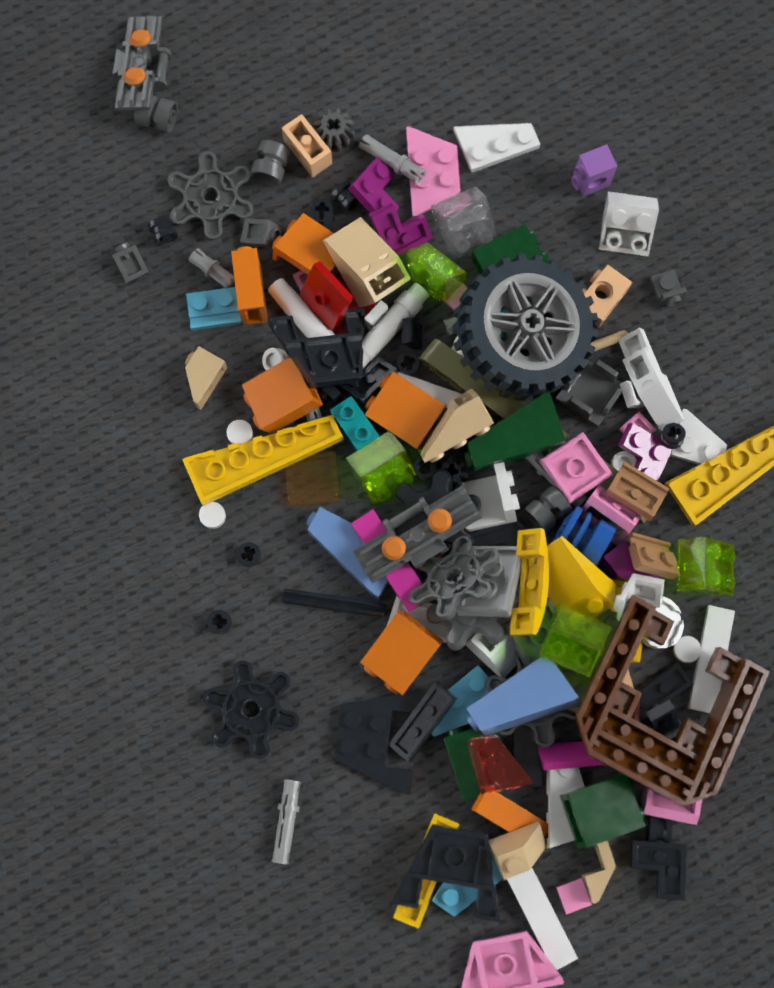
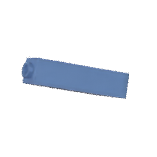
[306,507,388,600]
[466,653,581,736]

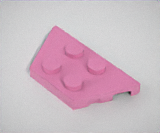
[406,127,460,218]
[461,931,564,988]

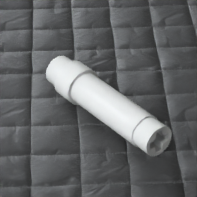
[268,278,335,338]
[362,283,429,369]

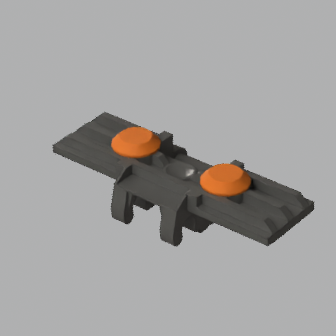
[112,16,171,110]
[353,485,482,583]

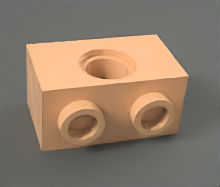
[282,114,332,178]
[582,265,632,328]

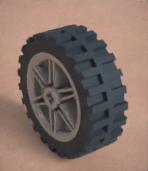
[452,254,599,400]

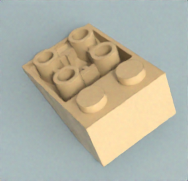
[322,217,411,308]
[418,388,494,462]

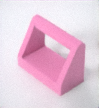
[579,485,641,546]
[641,787,702,825]

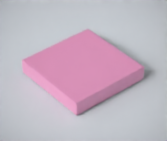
[540,432,613,504]

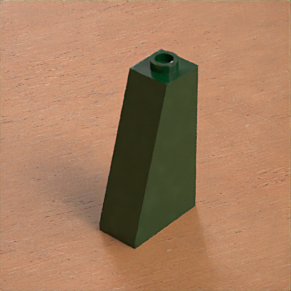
[463,392,566,473]

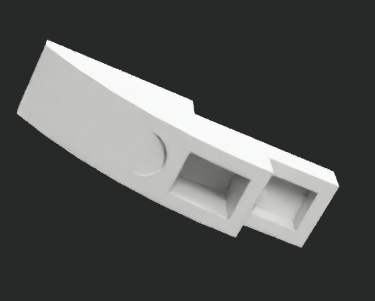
[618,328,685,431]

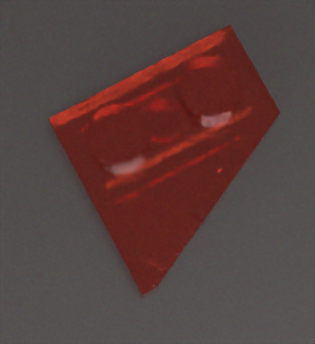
[468,735,532,795]

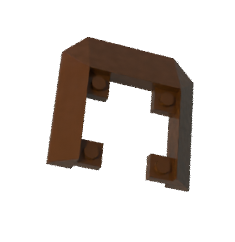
[575,594,770,806]

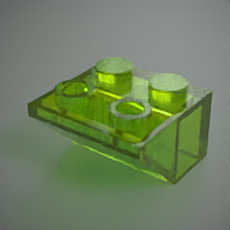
[406,242,466,303]
[346,431,417,507]
[678,537,736,596]
[539,602,612,677]

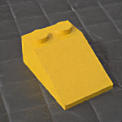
[547,536,616,630]

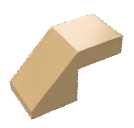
[581,841,616,903]

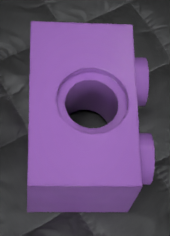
[572,144,617,197]

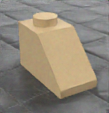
[185,346,227,410]
[489,822,547,880]

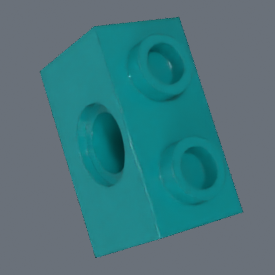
[330,396,381,458]

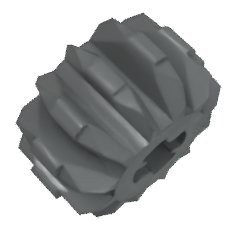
[313,108,355,151]

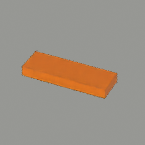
[472,785,548,837]

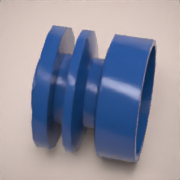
[554,505,617,566]

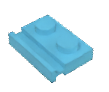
[186,287,242,331]

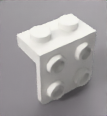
[457,462,520,531]

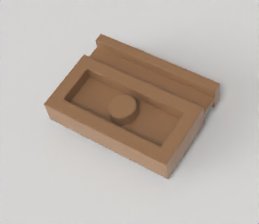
[605,461,670,521]
[626,532,680,580]

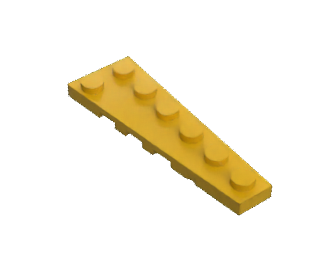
[182,415,344,506]
[665,426,774,526]

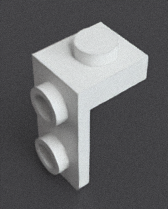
[614,573,664,621]

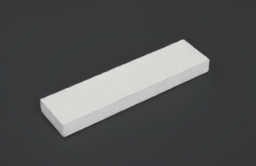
[688,605,735,714]
[507,868,578,970]

